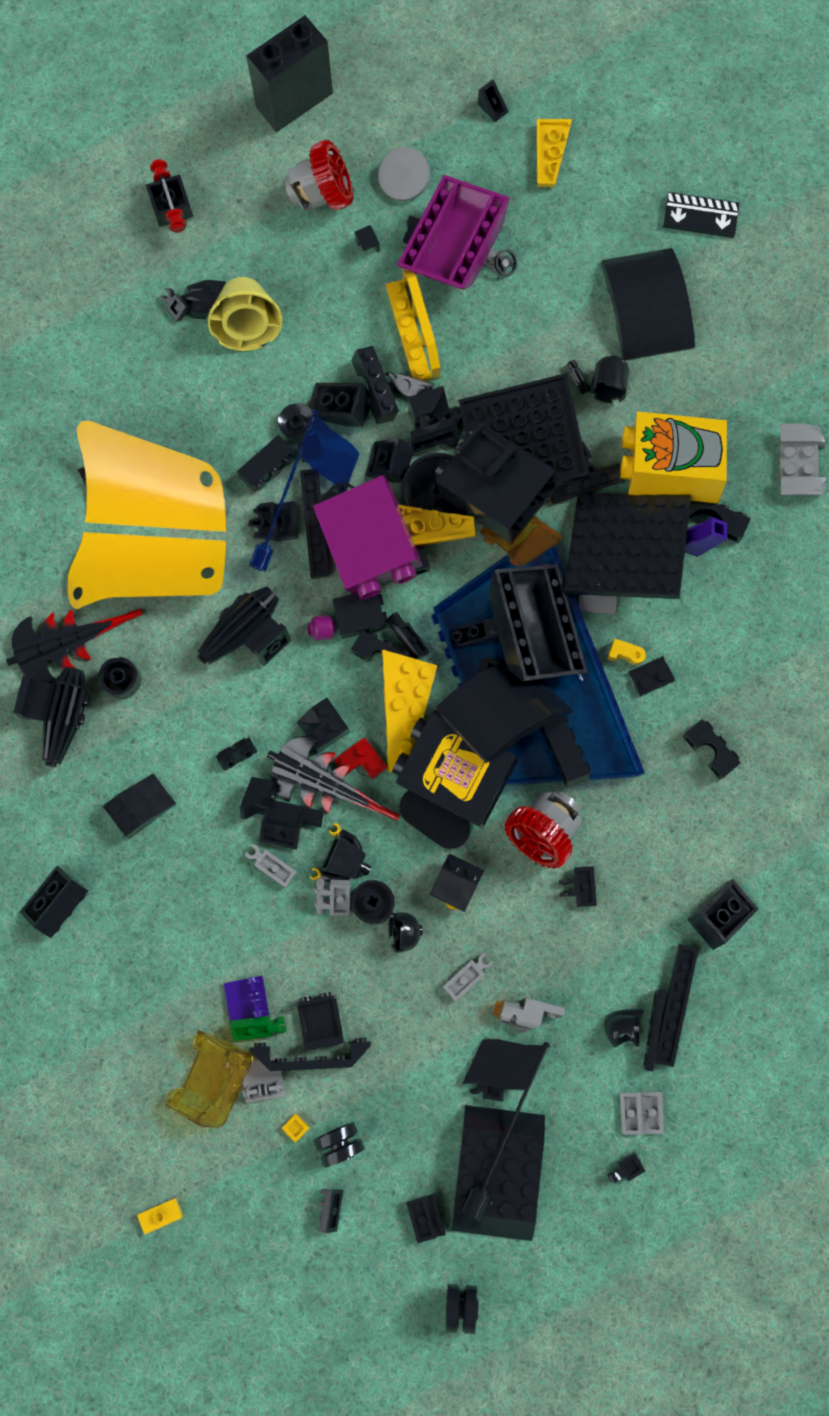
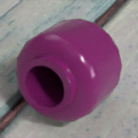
[307,615,337,641]

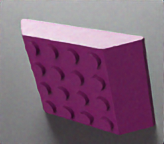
[397,175,510,290]

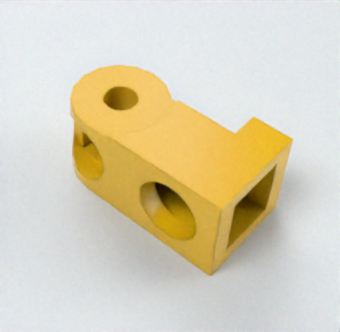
[607,639,646,666]

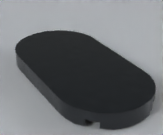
[399,790,470,849]

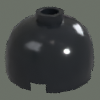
[388,912,423,953]

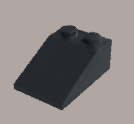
[308,383,371,427]
[103,773,176,839]
[687,879,758,950]

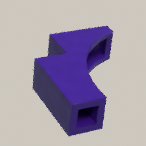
[685,517,727,557]

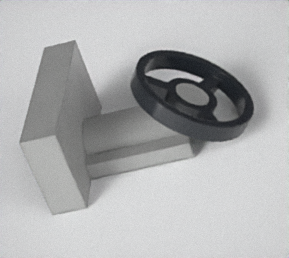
[484,248,517,276]

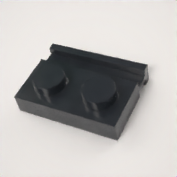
[628,656,675,697]
[406,1193,446,1244]

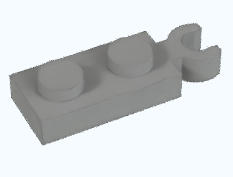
[245,844,298,888]
[443,953,493,1001]

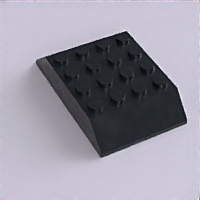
[488,564,588,682]
[451,1105,545,1241]

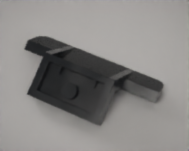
[258,800,323,850]

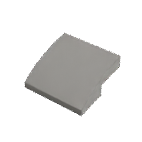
[620,1091,665,1134]

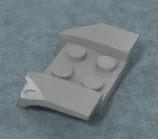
[780,424,827,496]

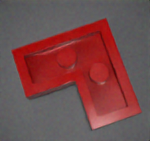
[334,737,388,780]

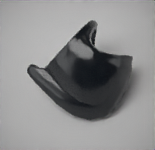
[604,1009,644,1047]

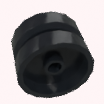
[351,880,395,925]
[313,1121,365,1168]
[445,1284,478,1334]

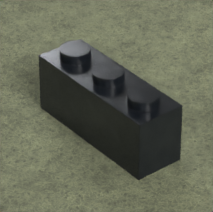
[237,435,295,492]

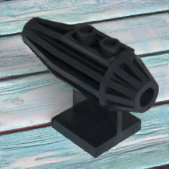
[197,586,291,666]
[13,667,90,768]

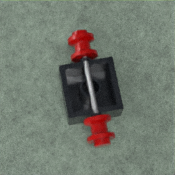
[146,159,193,233]

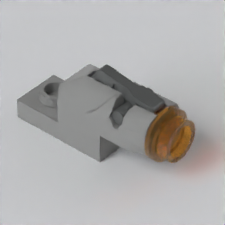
[492,998,565,1032]

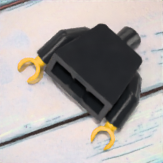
[310,823,371,883]

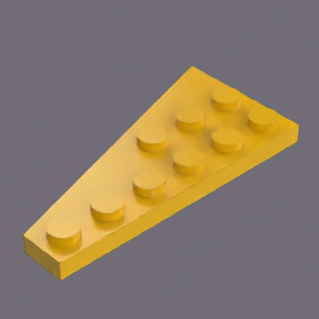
[399,505,477,547]
[381,650,437,773]

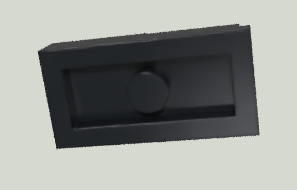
[318,1189,343,1233]

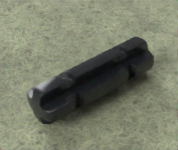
[567,360,590,394]

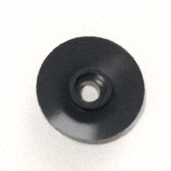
[278,403,315,439]

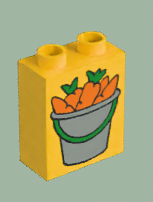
[620,411,727,504]

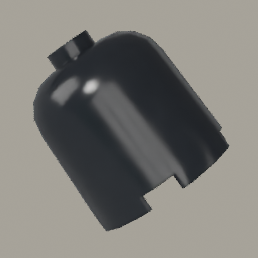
[590,355,629,403]

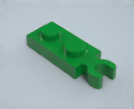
[230,1016,286,1041]

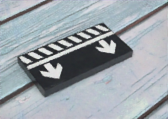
[663,192,740,238]

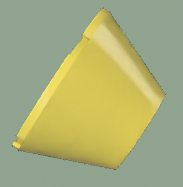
[208,277,282,351]

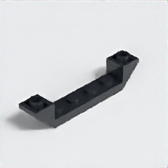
[249,1038,371,1071]

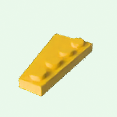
[536,119,572,187]

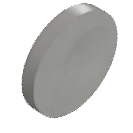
[378,147,430,202]

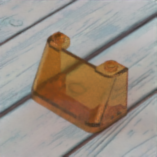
[480,515,563,567]

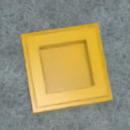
[282,1113,310,1143]

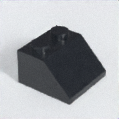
[365,438,414,483]
[429,853,484,912]

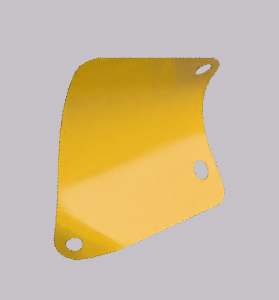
[68,421,226,609]

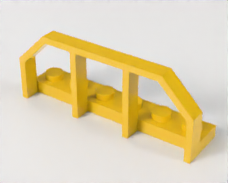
[386,270,441,381]

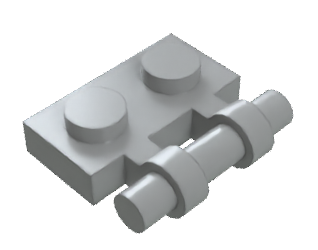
[314,878,350,916]

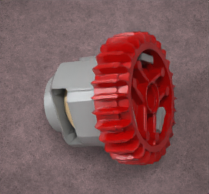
[285,140,354,211]
[504,791,581,869]

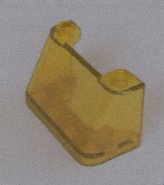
[165,1030,253,1128]

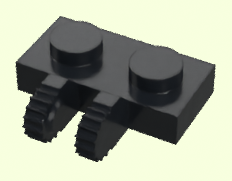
[559,866,597,907]

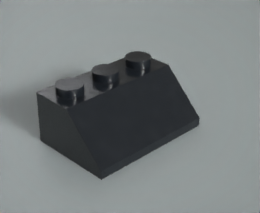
[20,865,88,938]

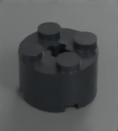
[99,657,142,699]

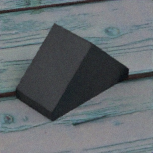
[478,79,509,122]

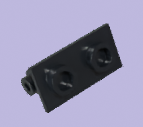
[216,737,258,771]

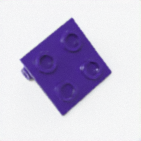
[224,976,269,1021]

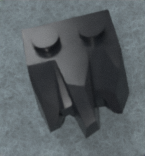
[181,280,226,319]
[247,501,298,541]

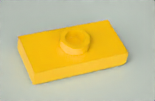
[137,1198,183,1235]

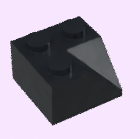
[408,386,450,430]
[297,697,350,754]

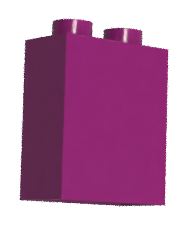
[313,475,423,600]

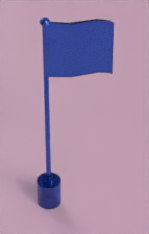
[248,410,360,572]

